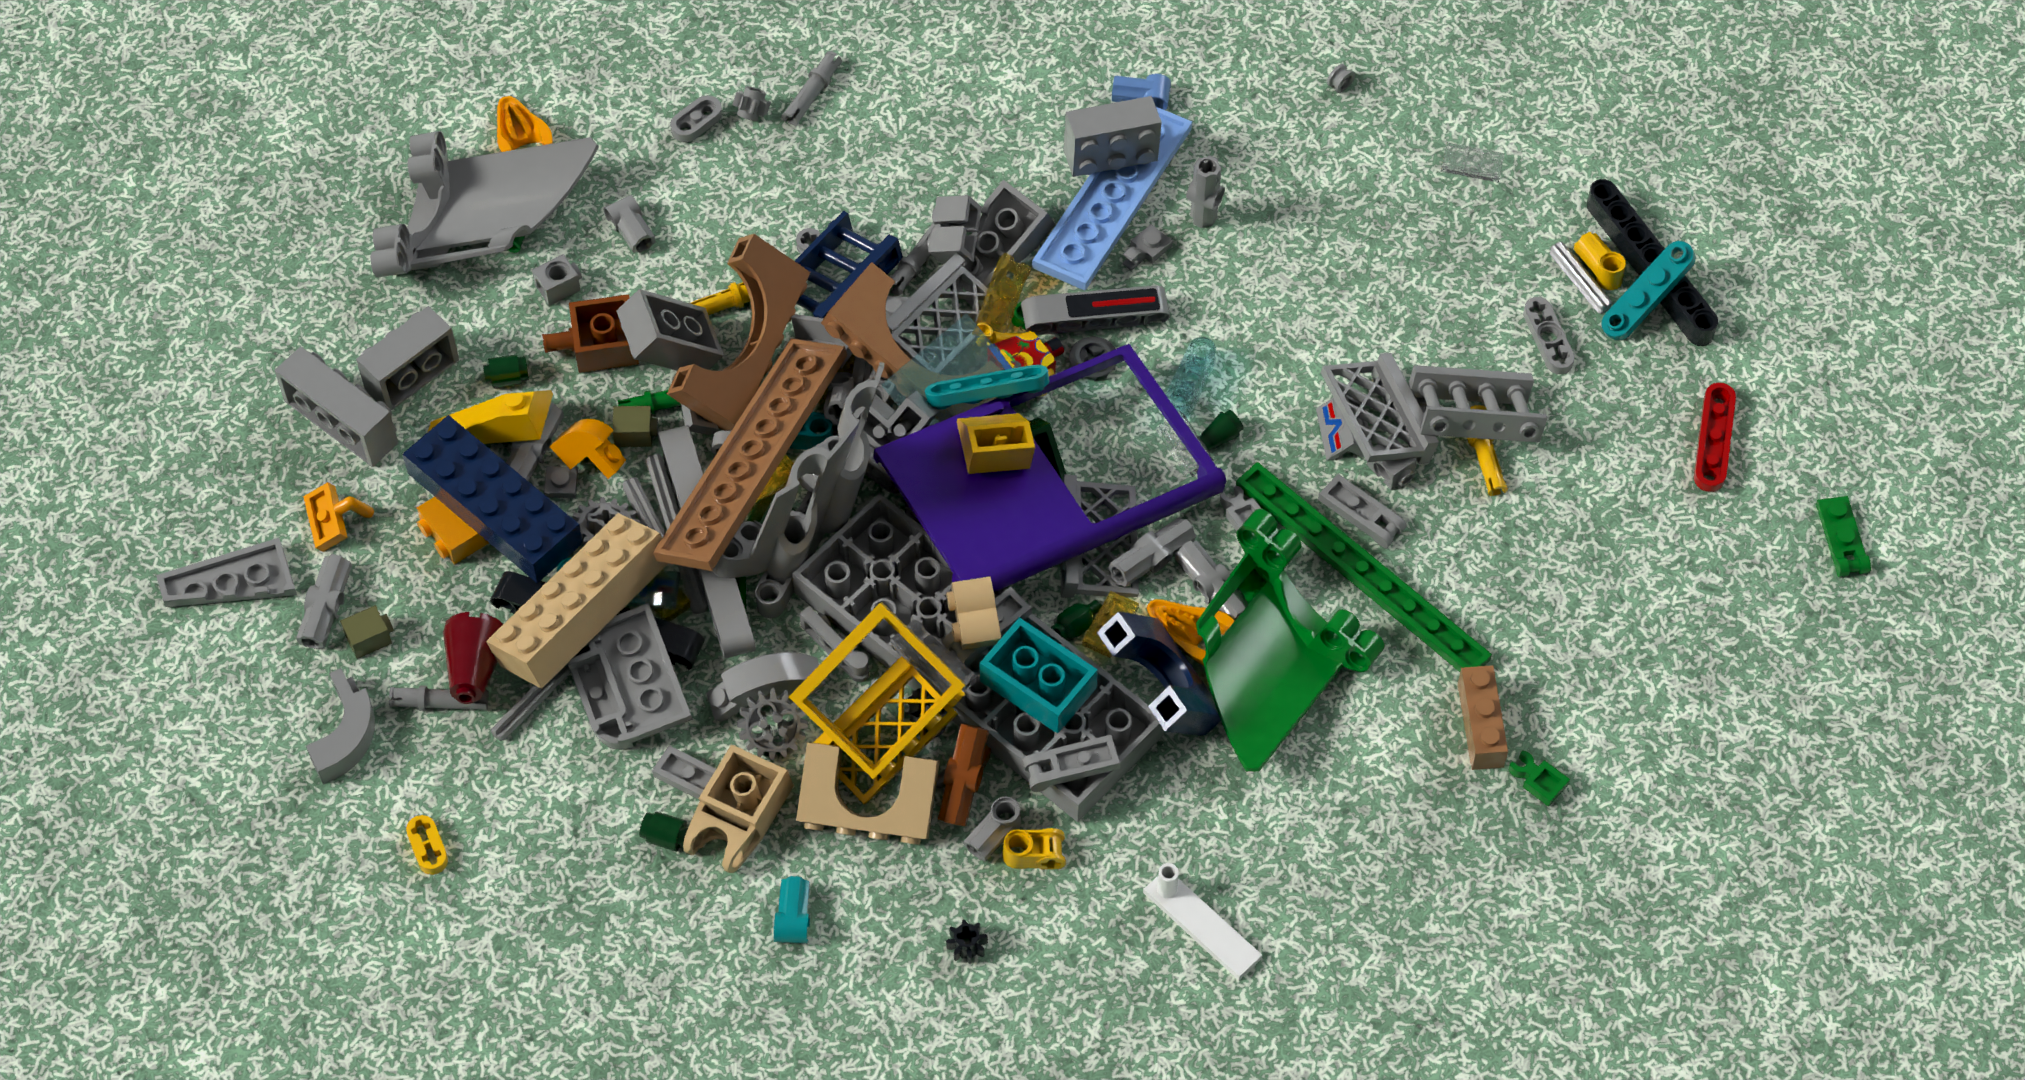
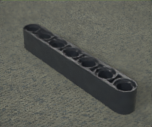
[1587,179,1718,346]
[490,571,705,670]

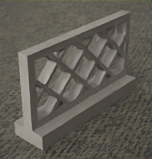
[887,252,1007,374]
[1320,353,1439,464]
[1060,474,1139,598]

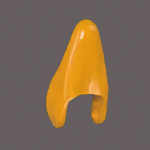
[497,96,553,152]
[1147,599,1235,666]

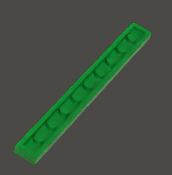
[1236,462,1492,672]

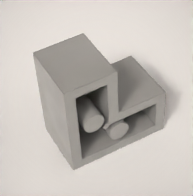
[853,391,940,449]

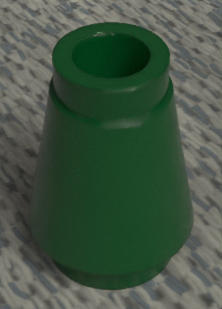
[1197,410,1244,452]

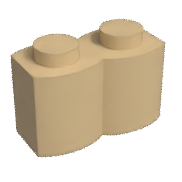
[946,576,1001,650]

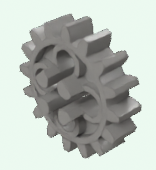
[737,688,808,760]

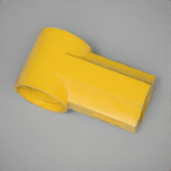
[1574,232,1626,290]

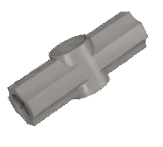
[1186,155,1225,228]
[506,402,564,482]
[1108,517,1196,587]
[1175,540,1248,620]
[296,554,352,649]

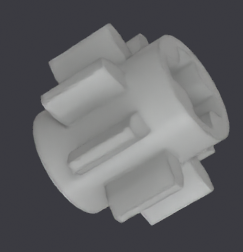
[732,86,771,121]

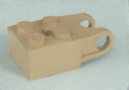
[683,744,794,873]

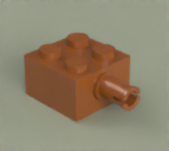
[542,294,639,373]

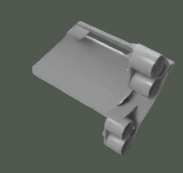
[370,131,599,278]

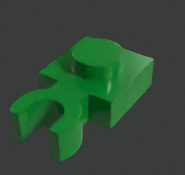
[1508,750,1570,807]

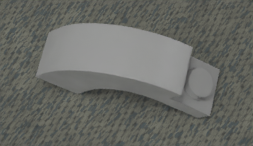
[707,652,826,722]
[306,668,375,784]

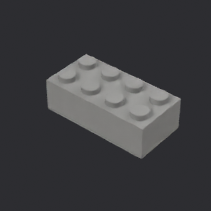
[274,346,398,467]

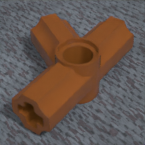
[938,724,991,826]

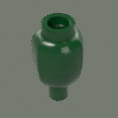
[1051,599,1103,641]

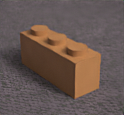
[1458,665,1508,770]

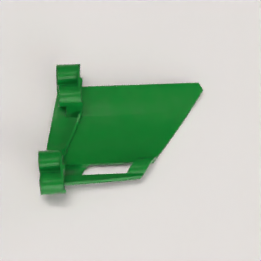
[1196,509,1385,772]

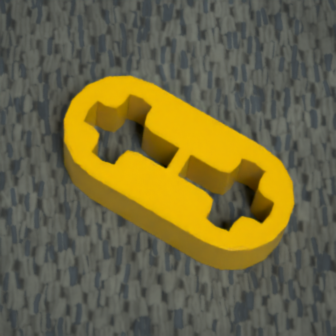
[406,815,448,875]

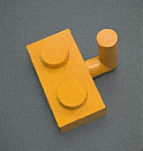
[303,482,374,552]

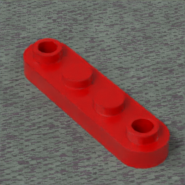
[1694,383,1736,492]

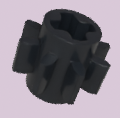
[946,920,988,964]

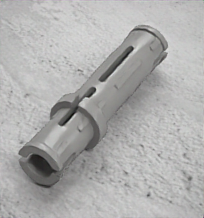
[782,51,842,126]
[891,222,935,296]
[389,685,489,711]

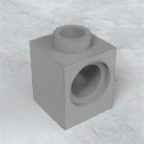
[532,254,582,306]
[1367,435,1417,490]

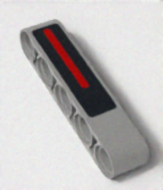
[1021,286,1170,335]

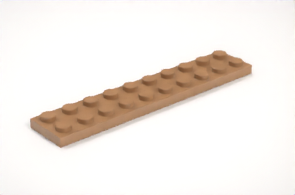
[653,338,847,571]

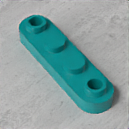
[1601,241,1696,340]
[925,365,1050,410]

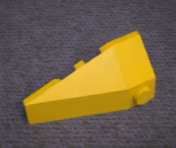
[427,390,553,444]

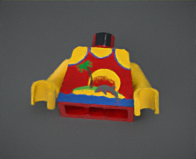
[972,322,1064,396]

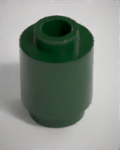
[483,354,529,388]
[639,811,688,852]

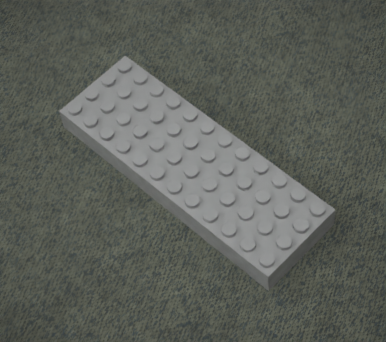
[792,493,1164,822]

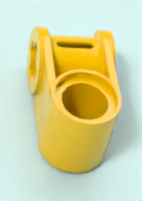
[1002,828,1066,869]

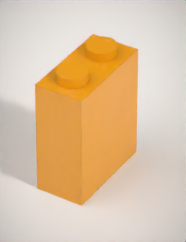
[417,496,489,565]

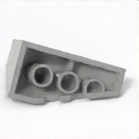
[956,180,1056,305]

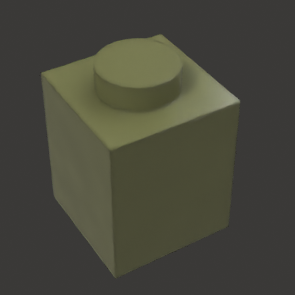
[612,406,658,447]
[340,605,394,659]

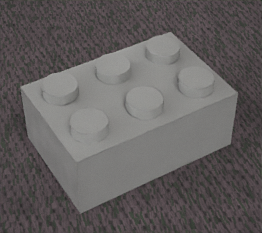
[1063,96,1162,177]
[617,289,724,371]
[356,306,459,410]

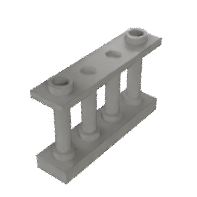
[1408,365,1547,443]

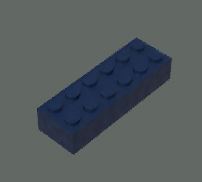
[402,415,583,584]

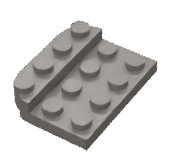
[568,603,693,749]

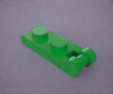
[1816,496,1871,577]

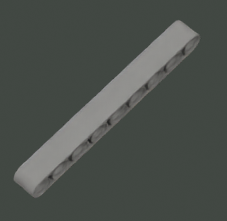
[657,425,756,659]

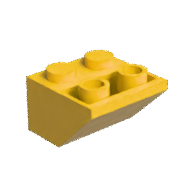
[957,413,1035,474]

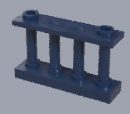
[795,211,903,318]

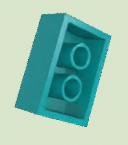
[980,617,1098,734]

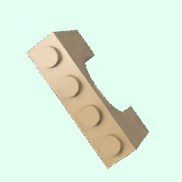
[796,742,940,845]

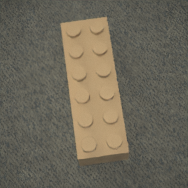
[486,513,668,689]

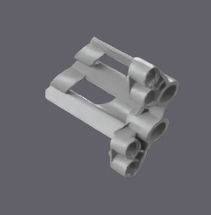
[712,362,885,579]

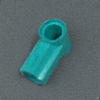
[774,876,810,944]

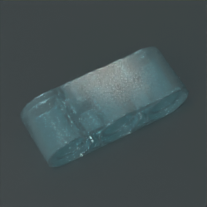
[1166,337,1216,421]

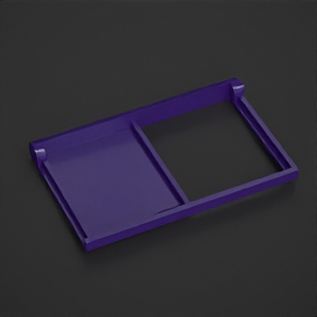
[873,344,1227,593]

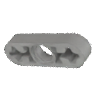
[1523,297,1575,374]

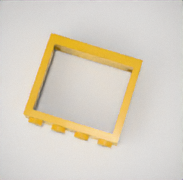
[789,602,966,780]

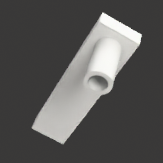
[1143,863,1262,980]

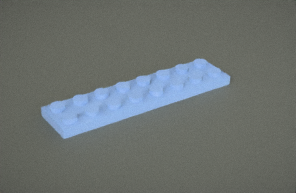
[1032,107,1192,291]

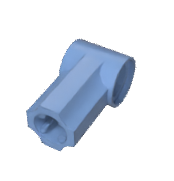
[1112,74,1171,110]

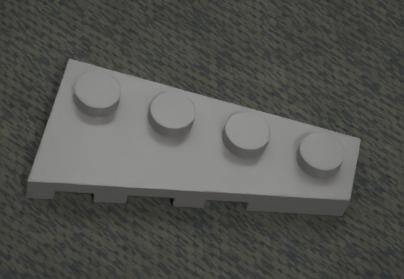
[156,538,297,607]

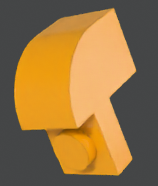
[550,419,626,479]

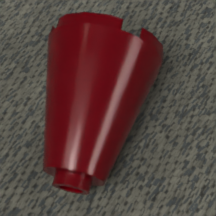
[443,612,503,704]

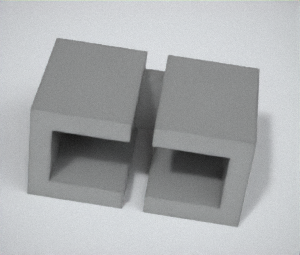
[928,195,982,264]

